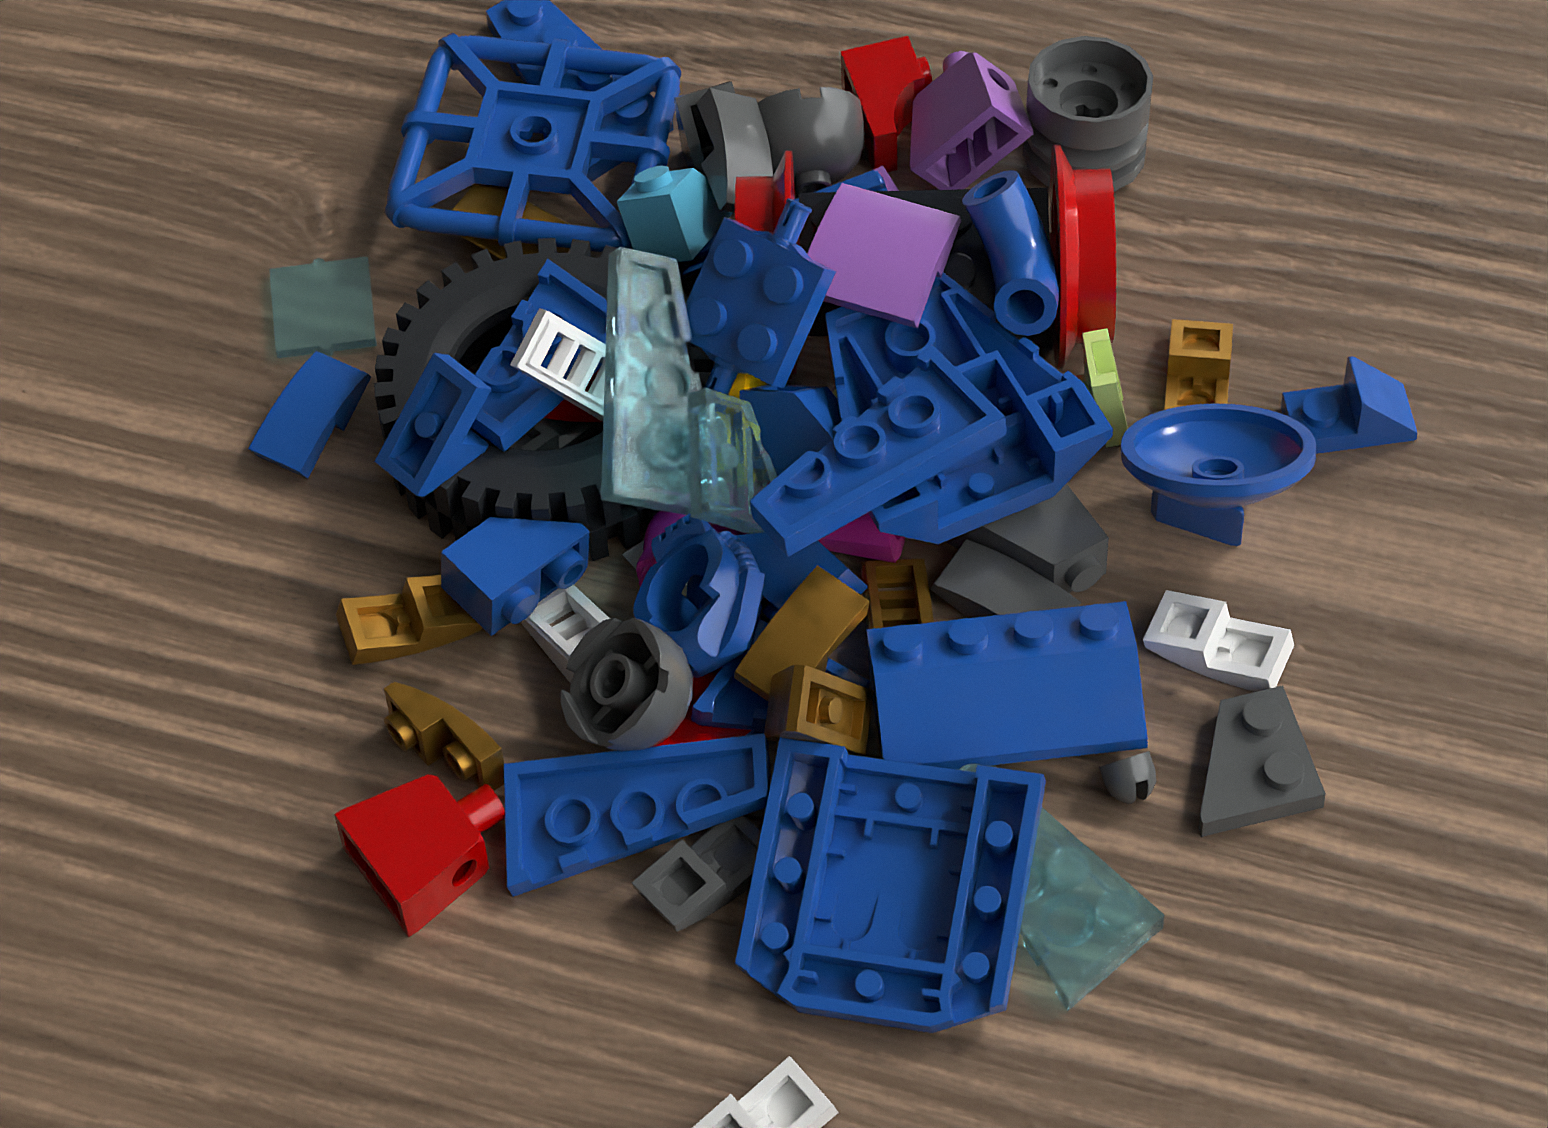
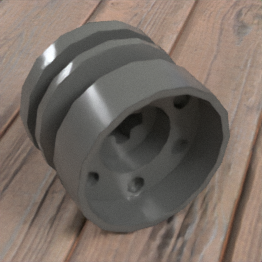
[1023,36,1153,192]

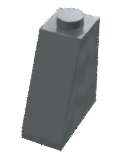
[945,484,1109,593]

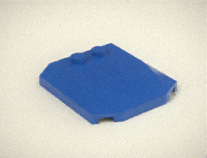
[735,738,1046,1033]

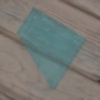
[687,388,777,534]

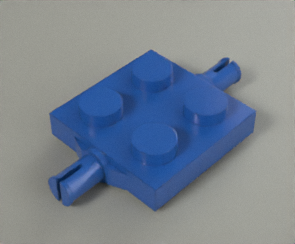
[673,198,836,407]

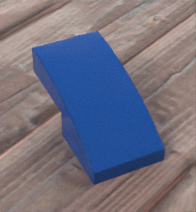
[248,351,371,479]

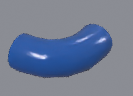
[962,170,1059,336]

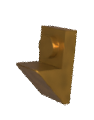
[764,665,874,756]

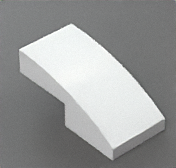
[1143,590,1294,692]
[692,1056,839,1128]

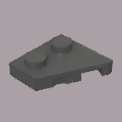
[1198,685,1326,837]

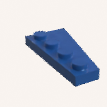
[486,0,674,182]
[749,344,1007,557]
[504,734,771,897]

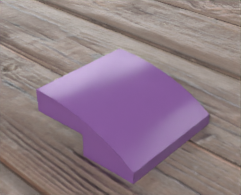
[807,183,961,328]

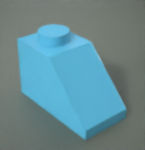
[617,166,733,265]

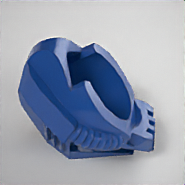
[633,510,765,678]

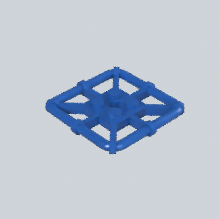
[385,33,681,254]

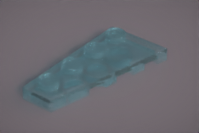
[601,247,726,520]
[955,764,1165,1011]

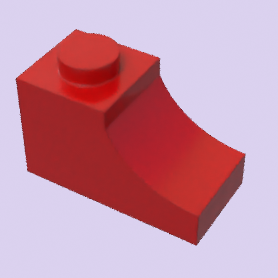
[841,35,933,172]

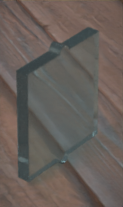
[270,257,377,359]

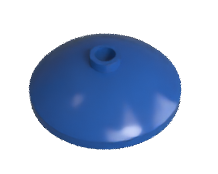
[1121,404,1316,510]

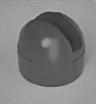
[1099,751,1156,804]

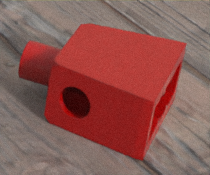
[334,774,505,937]

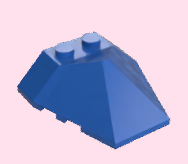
[825,272,1113,544]

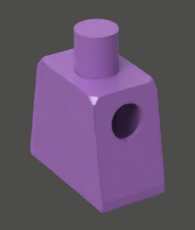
[910,51,1033,190]

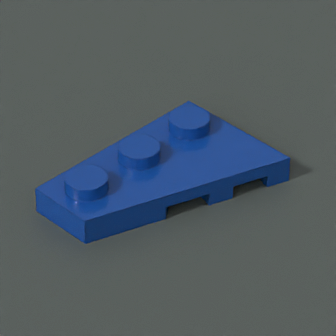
[471,258,638,452]

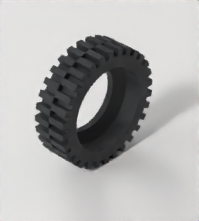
[374,238,714,561]

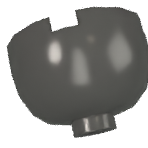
[758,87,865,194]
[561,617,693,751]

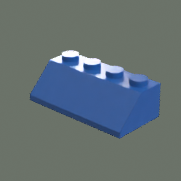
[866,601,1148,769]

